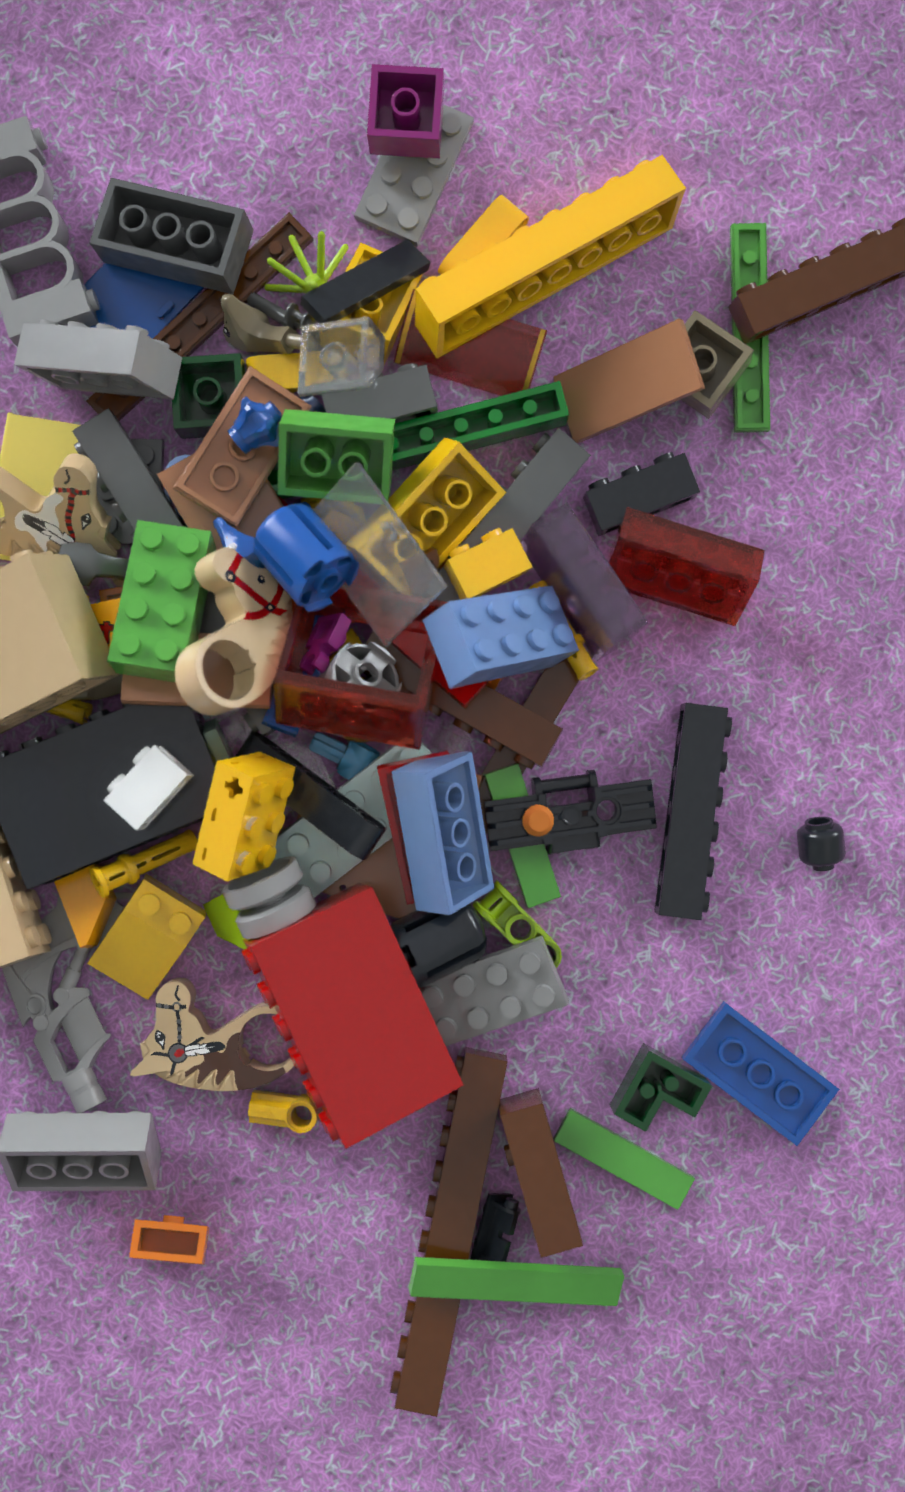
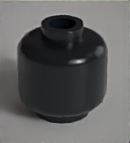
[797,817,846,871]

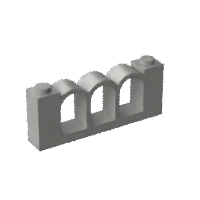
[0,116,100,347]

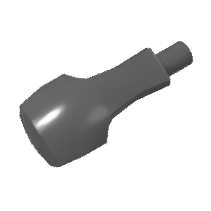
[58,542,129,586]

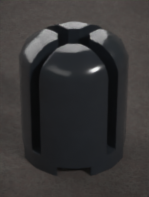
[390,903,487,989]

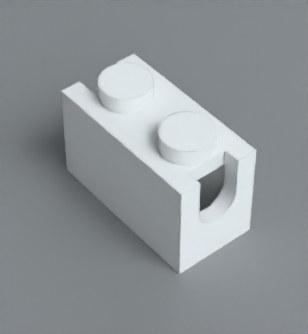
[104,745,194,831]

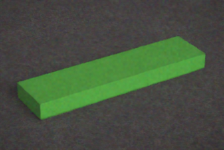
[483,763,561,908]
[553,1108,695,1210]

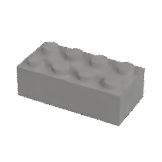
[14,319,182,399]
[0,1111,161,1191]

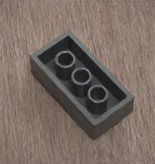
[89,178,254,294]

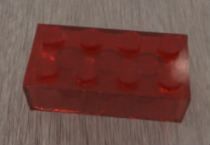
[601,507,765,626]

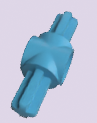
[309,732,381,780]

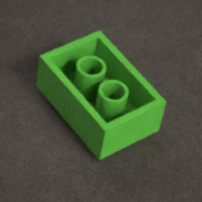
[278,409,395,505]

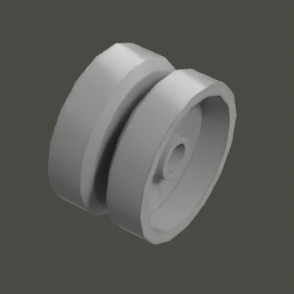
[222,856,316,939]

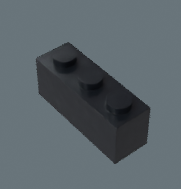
[583,452,700,537]

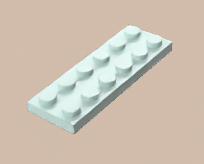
[274,730,432,898]

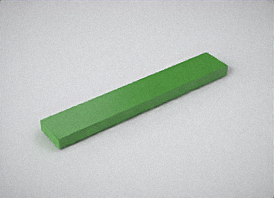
[730,223,770,433]
[408,1257,625,1306]

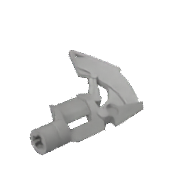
[2,892,133,1113]

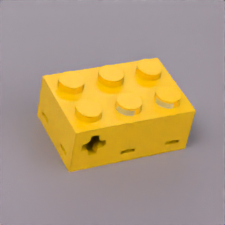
[192,751,296,882]

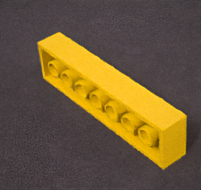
[415,155,686,358]

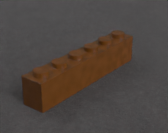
[728,218,905,345]
[363,629,563,770]

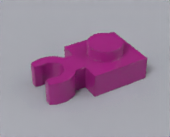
[299,613,352,675]

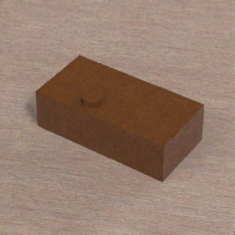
[499,1088,583,1258]

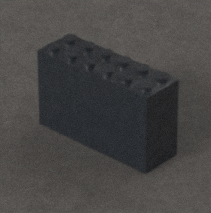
[0,703,216,889]

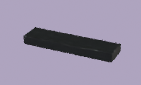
[300,239,430,329]

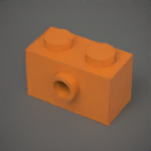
[129,1215,209,1265]

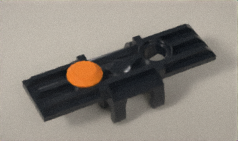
[484,770,657,855]

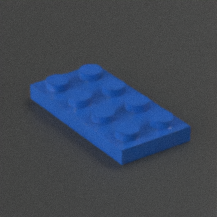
[681,1001,840,1146]

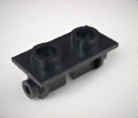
[470,1193,521,1262]

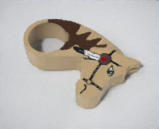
[130,978,294,1091]

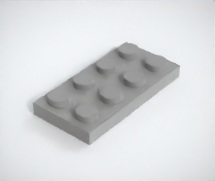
[354,105,474,247]
[420,936,569,1046]

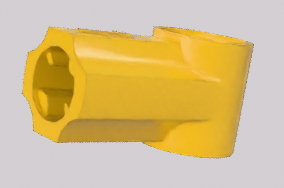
[248,1090,322,1133]

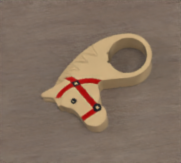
[175,547,293,715]

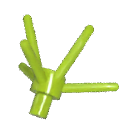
[264,231,349,293]

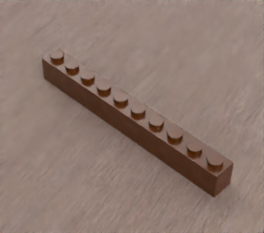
[390,1047,508,1417]

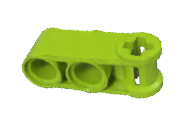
[472,880,562,968]

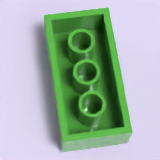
[107,520,217,682]

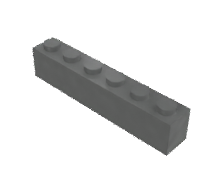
[422,427,591,609]

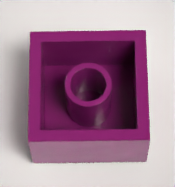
[367,64,445,159]

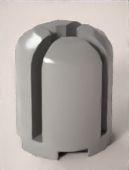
[308,642,402,737]

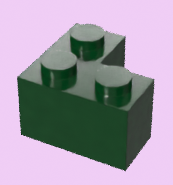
[609,1043,712,1132]

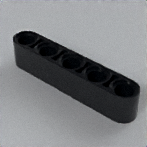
[235,731,386,860]

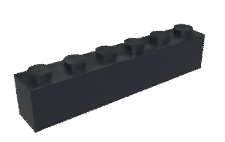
[654,703,732,920]

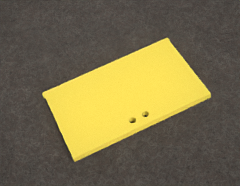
[0,412,80,561]

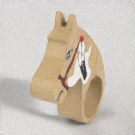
[0,453,121,557]

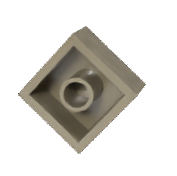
[680,310,754,419]

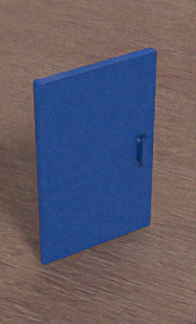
[84,263,204,339]

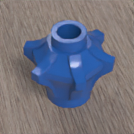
[228,397,282,454]

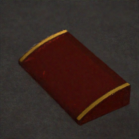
[393,289,547,396]

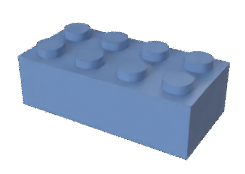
[423,586,579,689]

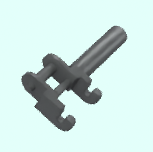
[247,293,321,352]

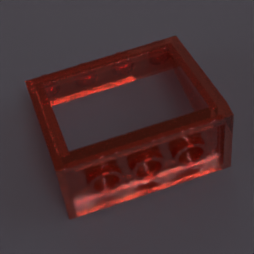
[273,583,447,750]

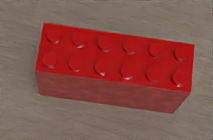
[241,883,464,1149]

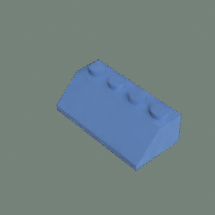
[391,751,494,915]

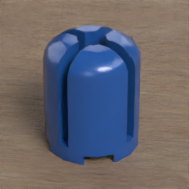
[253,504,359,612]

